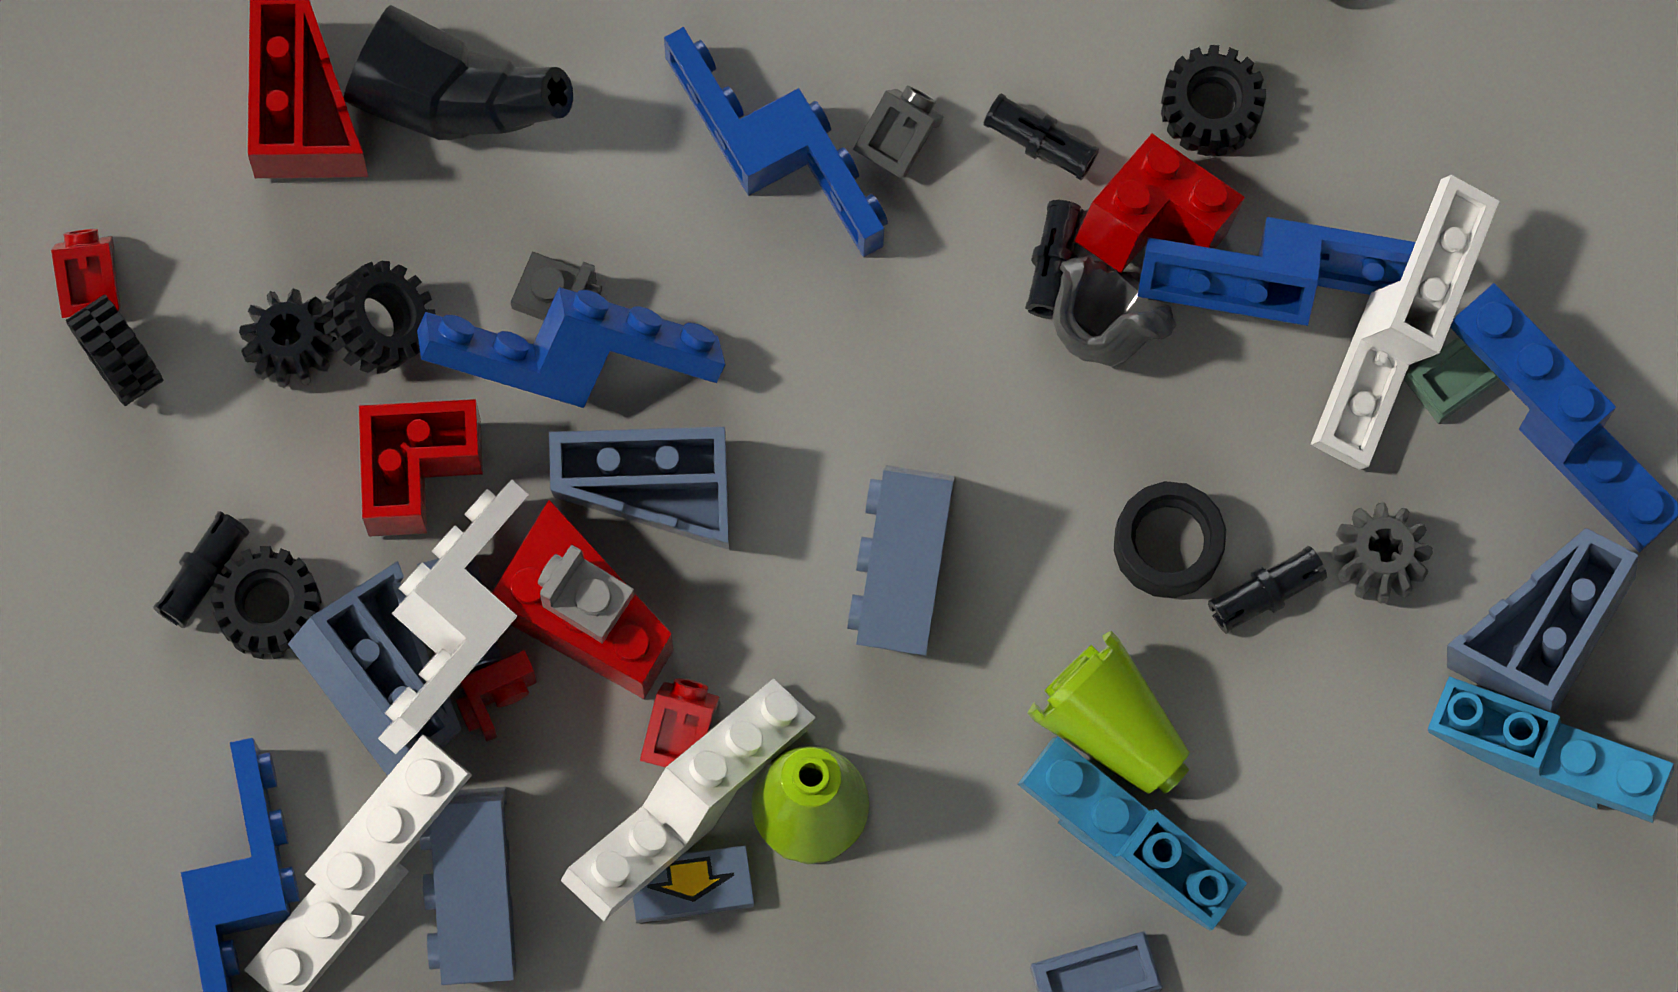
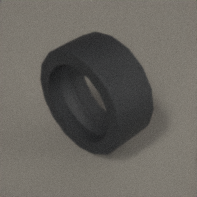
[1113,481,1226,598]

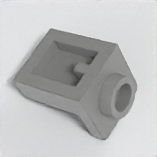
[538,545,635,644]

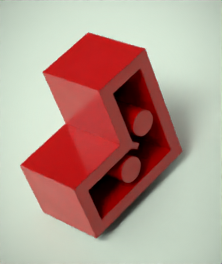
[1075,133,1245,273]
[359,399,483,537]

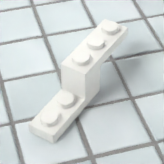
[1310,175,1499,470]
[378,479,529,754]
[561,678,816,921]
[244,735,472,992]

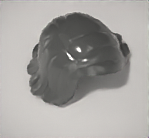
[1053,255,1176,367]

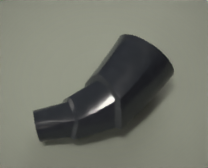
[344,5,574,140]

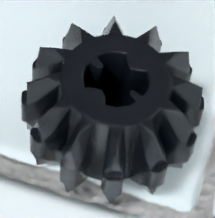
[239,288,337,389]

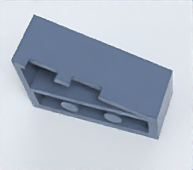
[549,427,729,550]
[847,465,955,656]
[1447,528,1638,714]
[288,561,461,776]
[420,786,516,985]

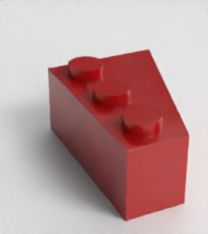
[248,0,369,179]
[492,500,674,699]

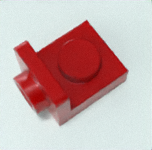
[51,229,121,318]
[455,650,537,742]
[640,678,720,768]

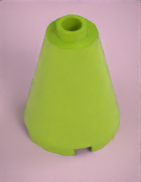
[1027,631,1190,794]
[751,746,869,864]

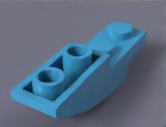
[1428,676,1674,823]
[1017,736,1247,931]

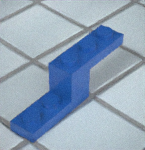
[664,27,888,258]
[1137,217,1416,326]
[1450,283,1678,553]
[417,287,726,408]
[181,738,300,992]

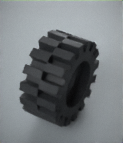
[1161,45,1266,156]
[322,261,436,374]
[66,295,164,406]
[211,546,322,659]

